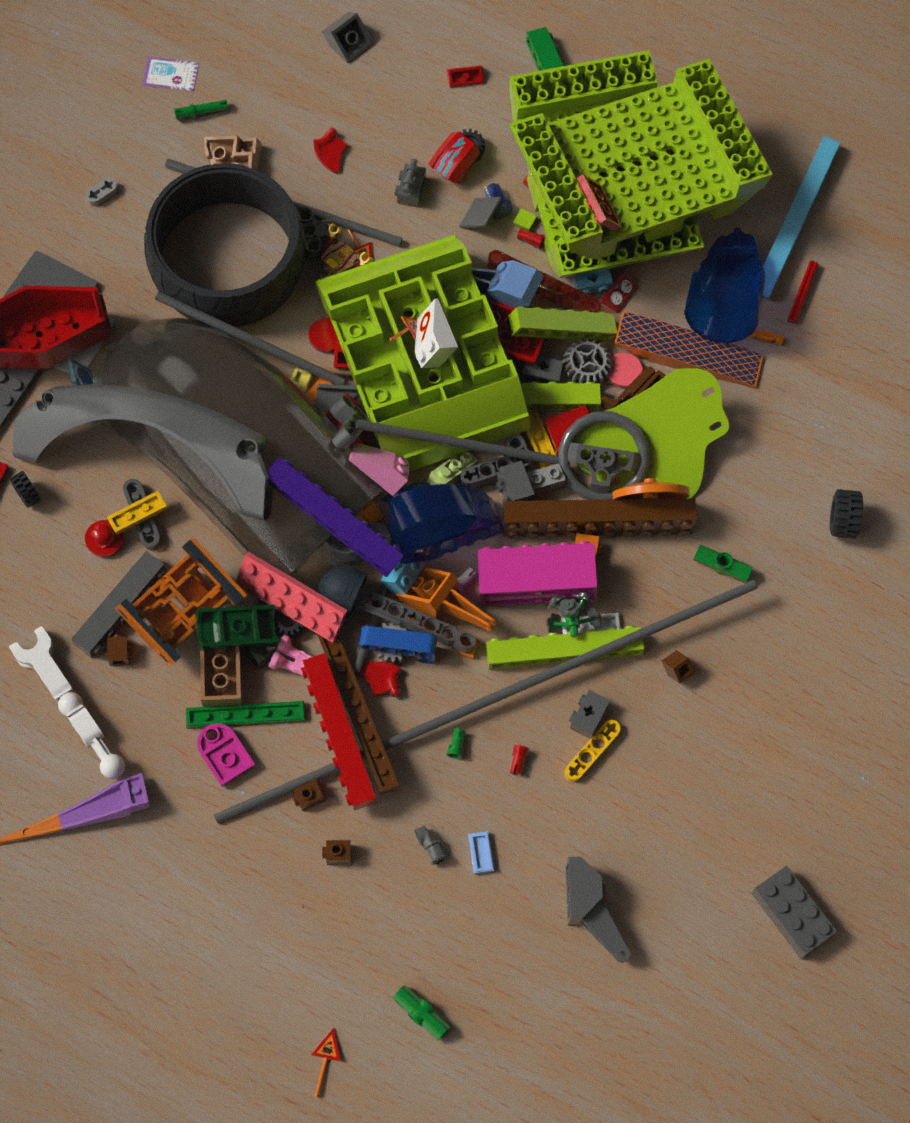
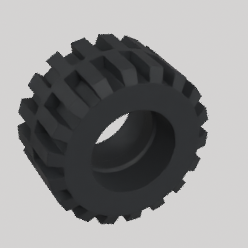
[830,489,863,539]

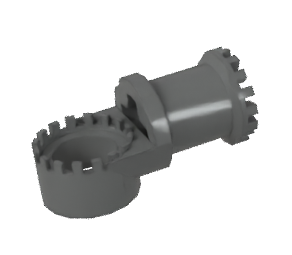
[414,826,448,865]

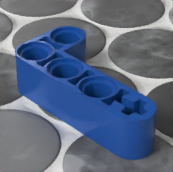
[359,626,437,664]

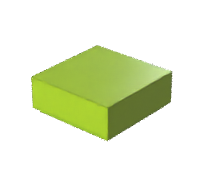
[513,208,537,231]

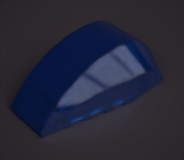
[379,482,504,565]

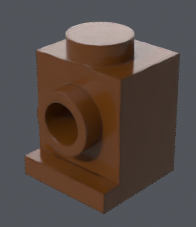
[292,779,324,811]

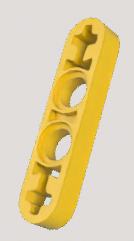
[565,720,620,782]

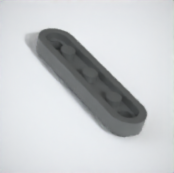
[123,479,160,549]

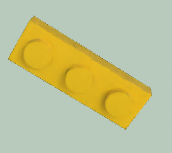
[107,491,168,535]

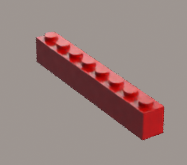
[301,653,377,811]

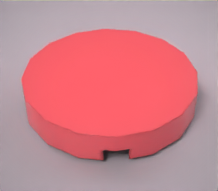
[607,352,642,388]

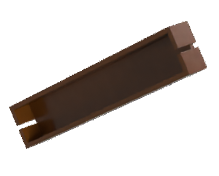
[502,498,697,539]

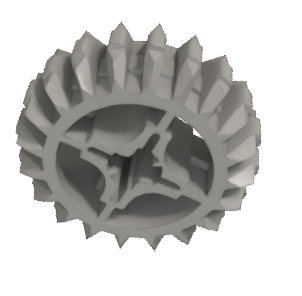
[563,338,613,384]

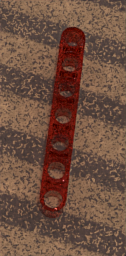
[487,250,601,313]

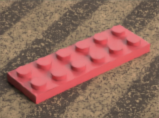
[235,552,348,643]

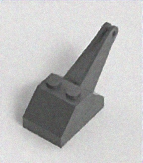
[565,857,630,963]

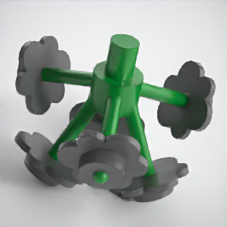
[546,592,602,638]

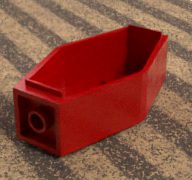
[0,285,111,369]

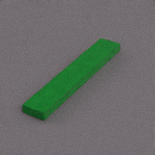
[186,701,305,729]

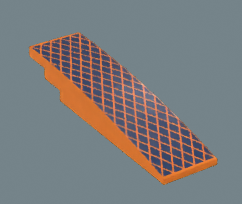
[614,311,763,388]

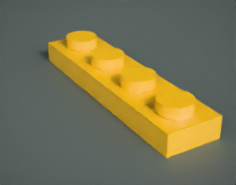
[525,405,556,469]

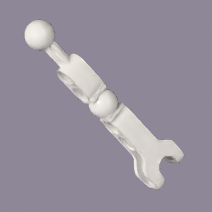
[9,626,125,779]

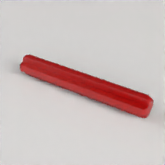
[787,260,819,324]

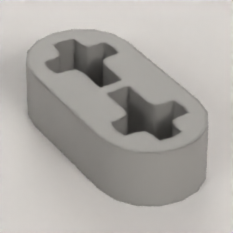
[86,178,117,206]

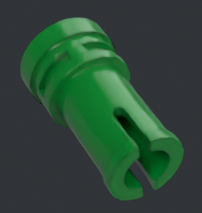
[446,728,466,759]

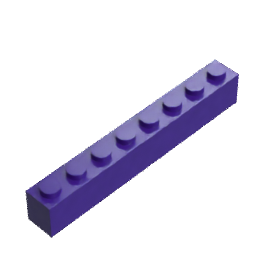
[267,458,404,577]

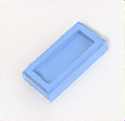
[468,831,494,875]

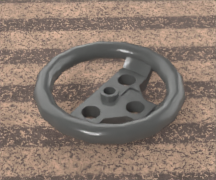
[558,411,650,500]

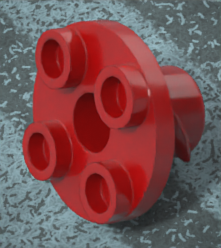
[85,520,124,557]

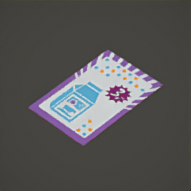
[143,57,198,91]

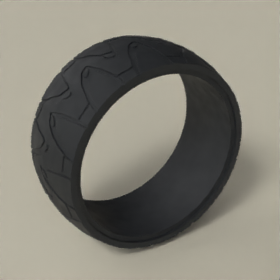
[144,163,305,327]

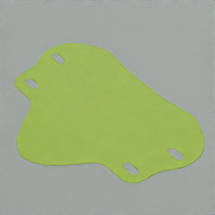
[574,368,729,498]

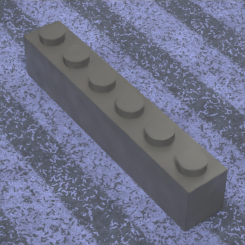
[71,551,166,658]

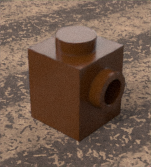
[107,635,133,666]
[661,650,695,684]
[322,840,351,865]

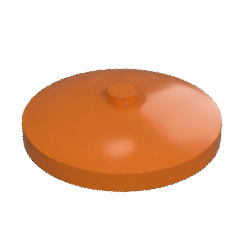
[612,478,690,500]

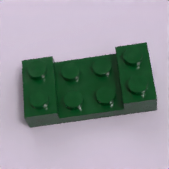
[195,605,279,651]

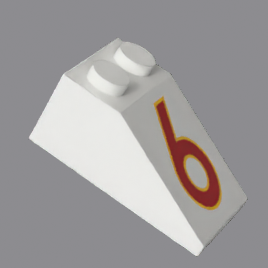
[415,299,458,368]

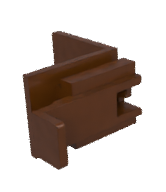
[601,366,666,410]

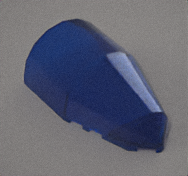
[684,227,766,343]

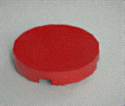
[308,318,336,353]

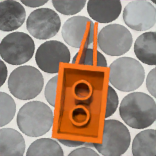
[395,567,497,632]

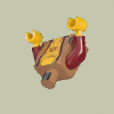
[318,224,373,279]

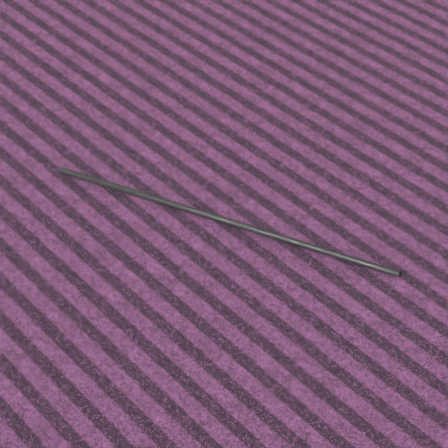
[214,580,757,824]

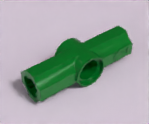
[693,544,753,583]
[393,984,450,1041]

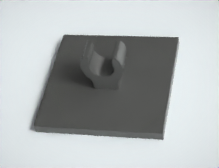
[459,197,502,228]

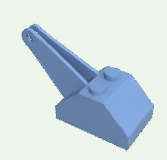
[472,260,544,308]

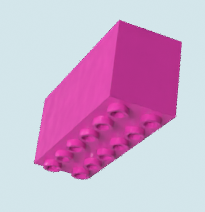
[478,541,597,606]

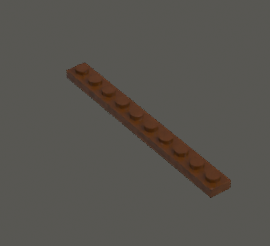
[317,634,400,795]

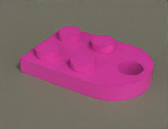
[197,723,255,787]

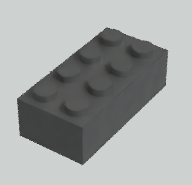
[751,865,837,959]

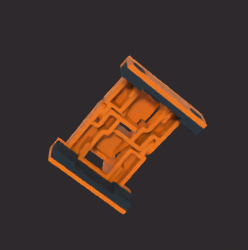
[114,537,247,666]

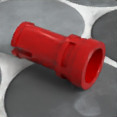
[517,228,545,249]
[509,745,529,776]

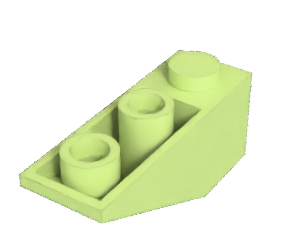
[424,451,478,498]

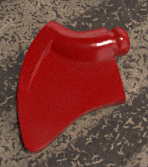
[313,128,348,174]
[359,661,402,697]

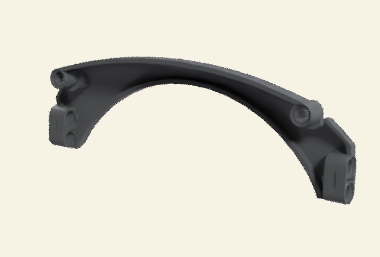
[13,384,273,521]

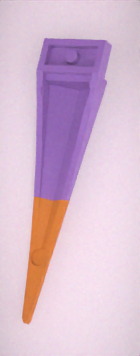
[0,773,150,845]

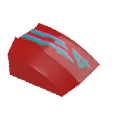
[428,132,480,184]

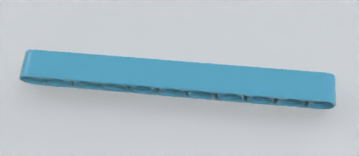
[752,135,841,299]

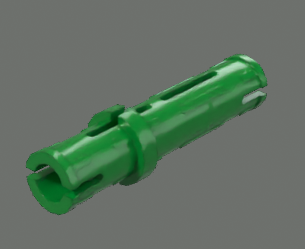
[174,99,229,120]

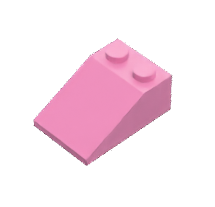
[349,442,410,496]

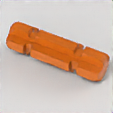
[748,327,784,345]

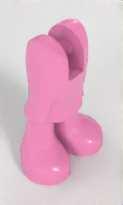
[269,634,314,679]

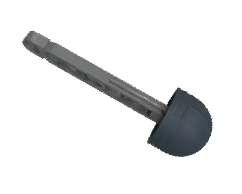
[318,565,476,653]

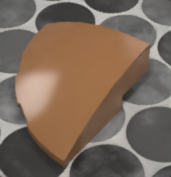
[204,135,262,170]

